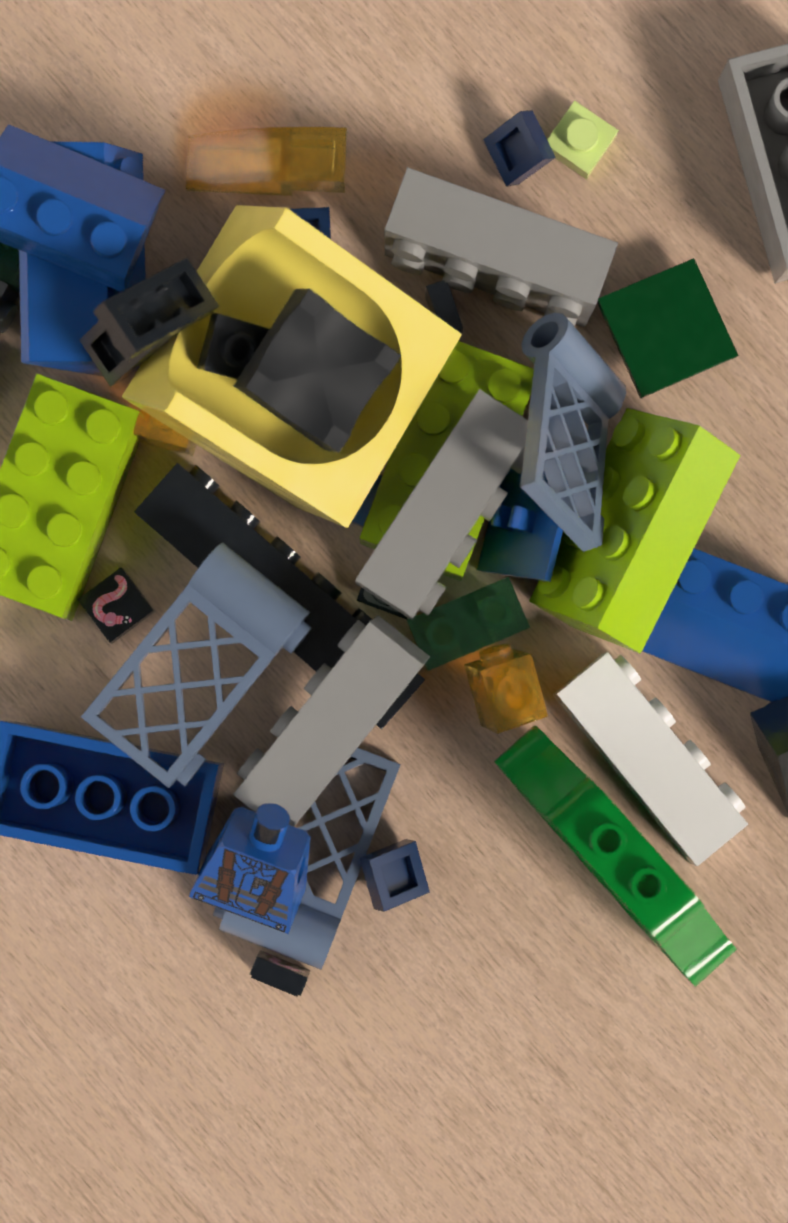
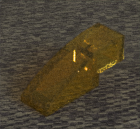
[186,127,348,196]

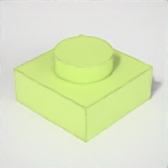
[547,100,619,179]

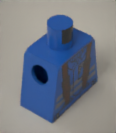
[189,803,310,934]

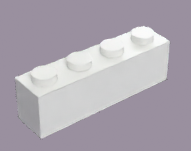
[552,652,749,866]

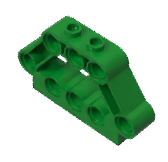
[494,725,737,987]

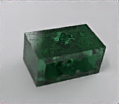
[406,577,530,672]

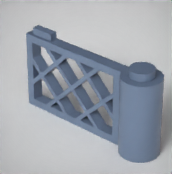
[521,313,627,552]
[81,543,312,788]
[213,748,401,970]

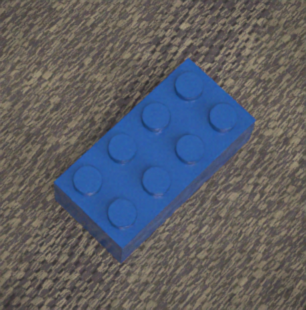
[0,721,224,875]

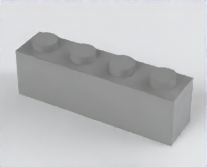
[355,389,528,620]
[233,615,430,826]

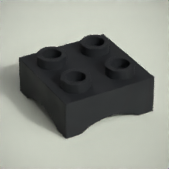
[233,289,401,453]

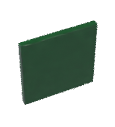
[597,258,739,399]

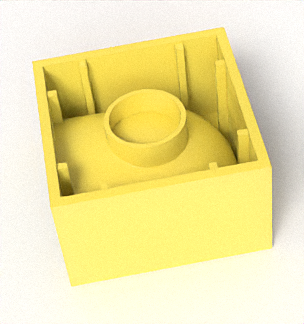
[122,205,462,528]

